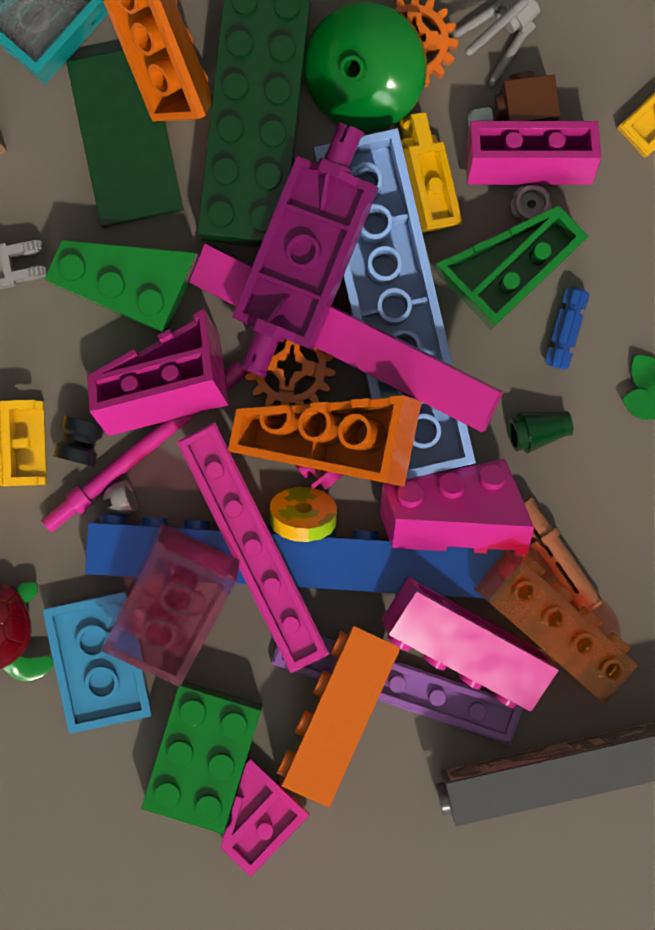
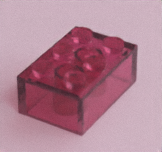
[101,524,240,687]

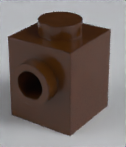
[495,71,560,121]

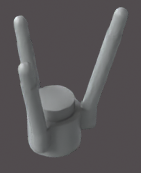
[453,0,540,87]

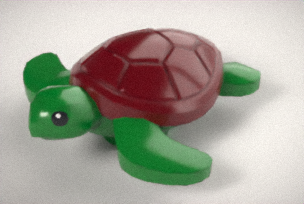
[0,581,54,682]

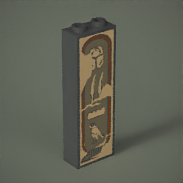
[435,721,655,827]

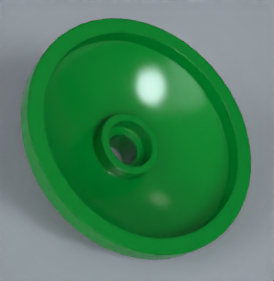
[305,1,427,132]

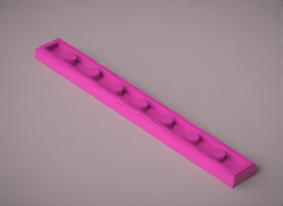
[189,244,504,432]

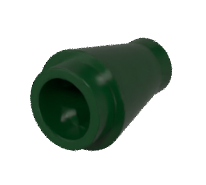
[508,411,574,453]

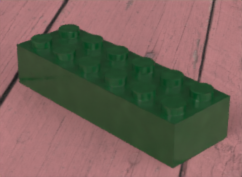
[198,0,311,247]

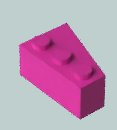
[87,309,228,436]
[380,459,534,556]

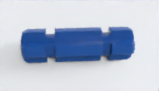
[545,287,589,370]

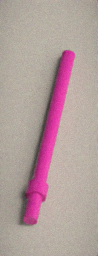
[41,361,247,533]

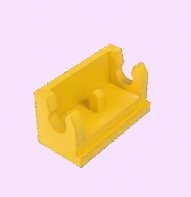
[0,400,47,486]

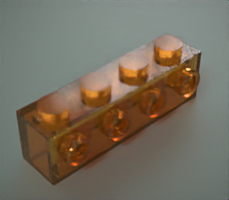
[474,550,638,704]

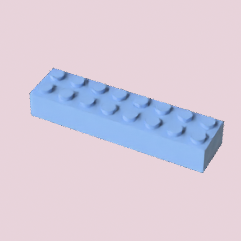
[314,128,476,479]

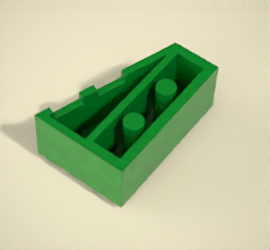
[433,206,589,330]
[45,240,199,333]

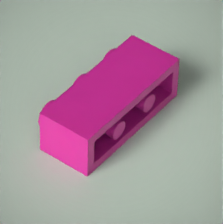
[465,121,601,185]

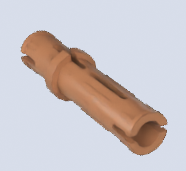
[523,497,604,616]

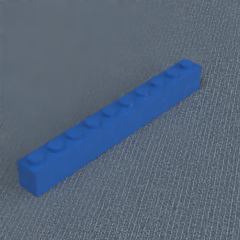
[85,514,515,600]

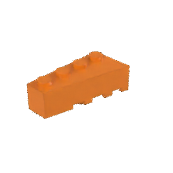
[228,395,422,487]
[276,626,400,808]

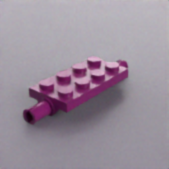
[232,122,379,378]

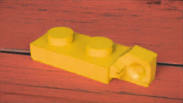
[399,112,462,233]

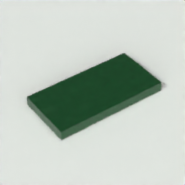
[66,50,184,228]

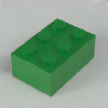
[141,680,263,834]

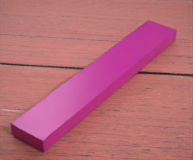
[176,422,330,673]

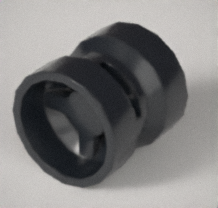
[53,415,104,467]

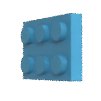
[42,591,153,734]

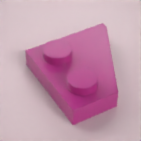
[220,757,310,877]

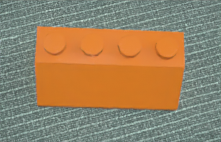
[103,0,213,122]

